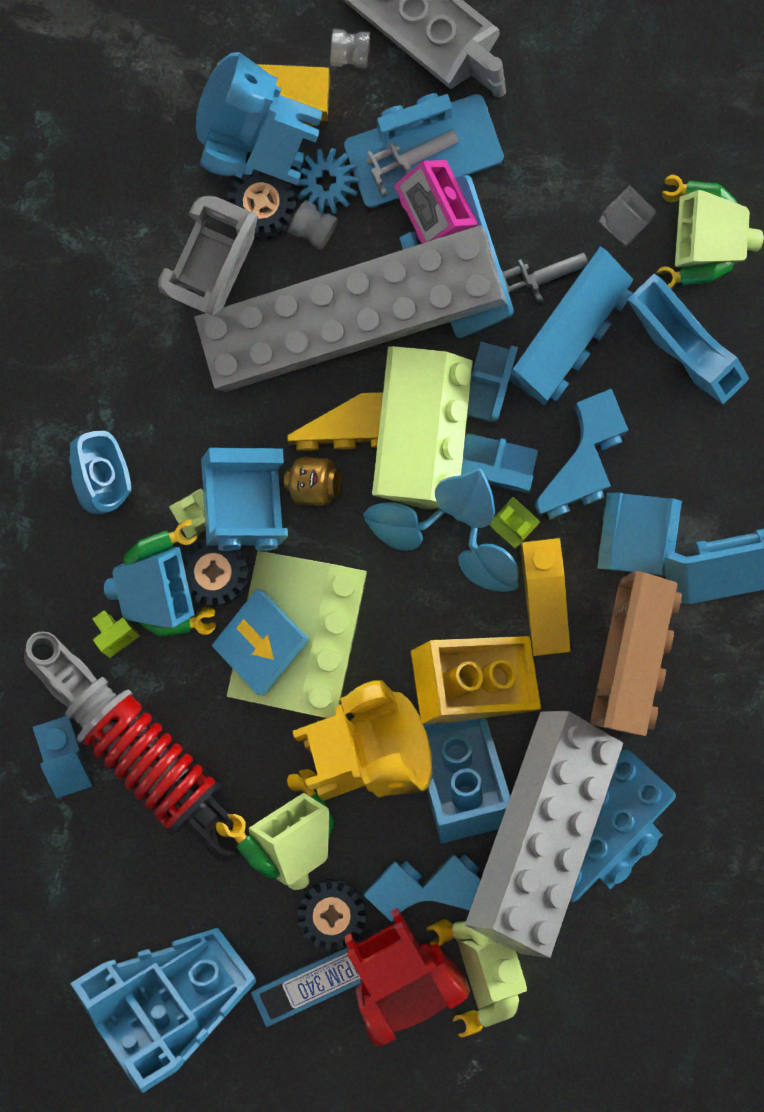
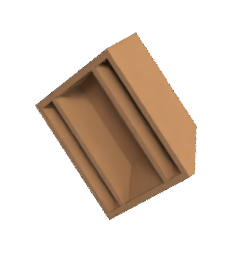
[590,571,682,736]

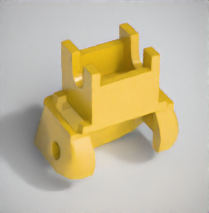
[292,680,433,801]

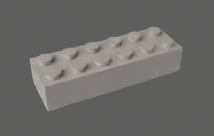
[465,711,623,958]

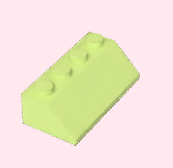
[372,346,473,510]

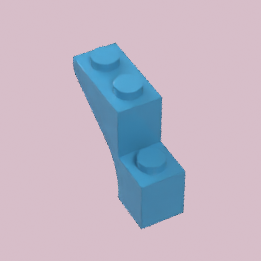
[627,274,749,404]
[535,389,628,520]
[364,853,481,922]

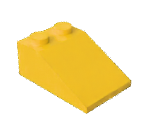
[411,636,541,724]

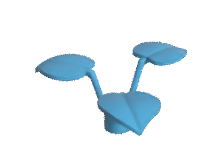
[363,468,520,592]

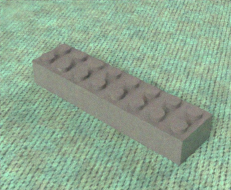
[194,225,507,392]

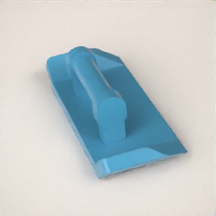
[664,529,764,604]

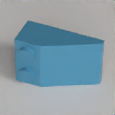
[424,718,510,844]

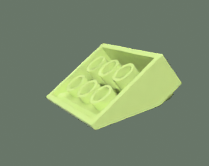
[227,551,367,718]

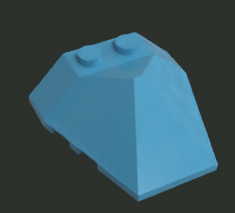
[70,928,257,1093]

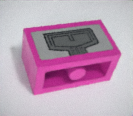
[394,160,479,244]

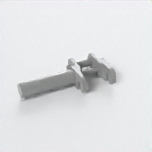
[366,129,459,197]
[501,252,588,313]

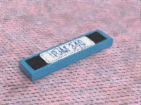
[251,929,384,1027]

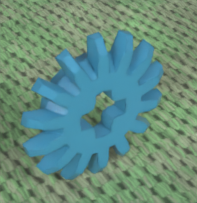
[294,148,360,215]

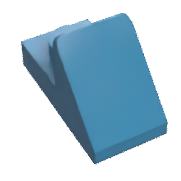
[33,716,93,798]

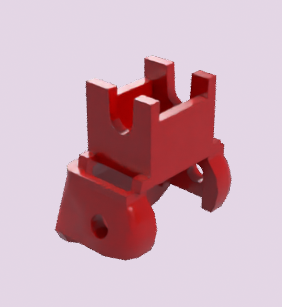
[344,908,470,1047]

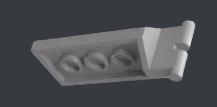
[343,0,506,98]

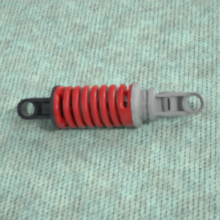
[24,632,246,861]

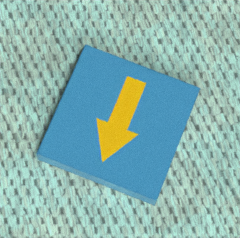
[212,589,310,696]

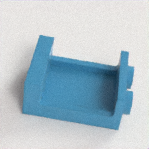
[201,448,288,551]

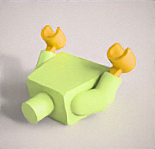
[426,919,527,1037]

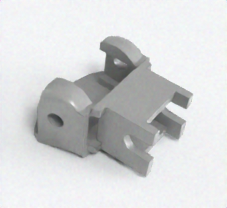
[158,196,258,316]

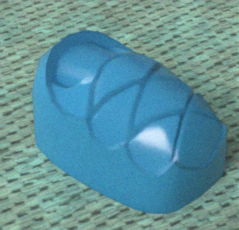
[69,431,131,515]

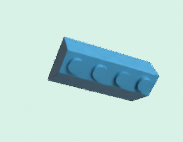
[509,246,633,406]

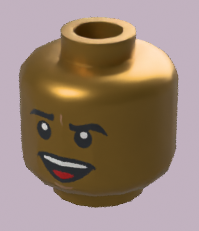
[284,457,342,506]

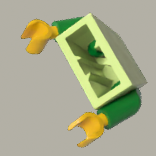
[656,175,764,289]
[216,769,334,890]

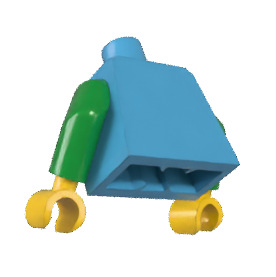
[104,519,216,637]

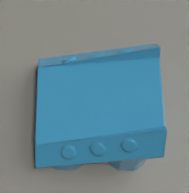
[597,492,682,576]

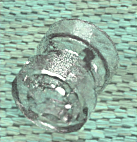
[330,28,371,69]
[288,200,338,251]

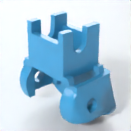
[196,52,322,185]

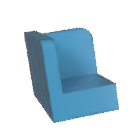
[467,342,518,424]
[461,433,538,494]

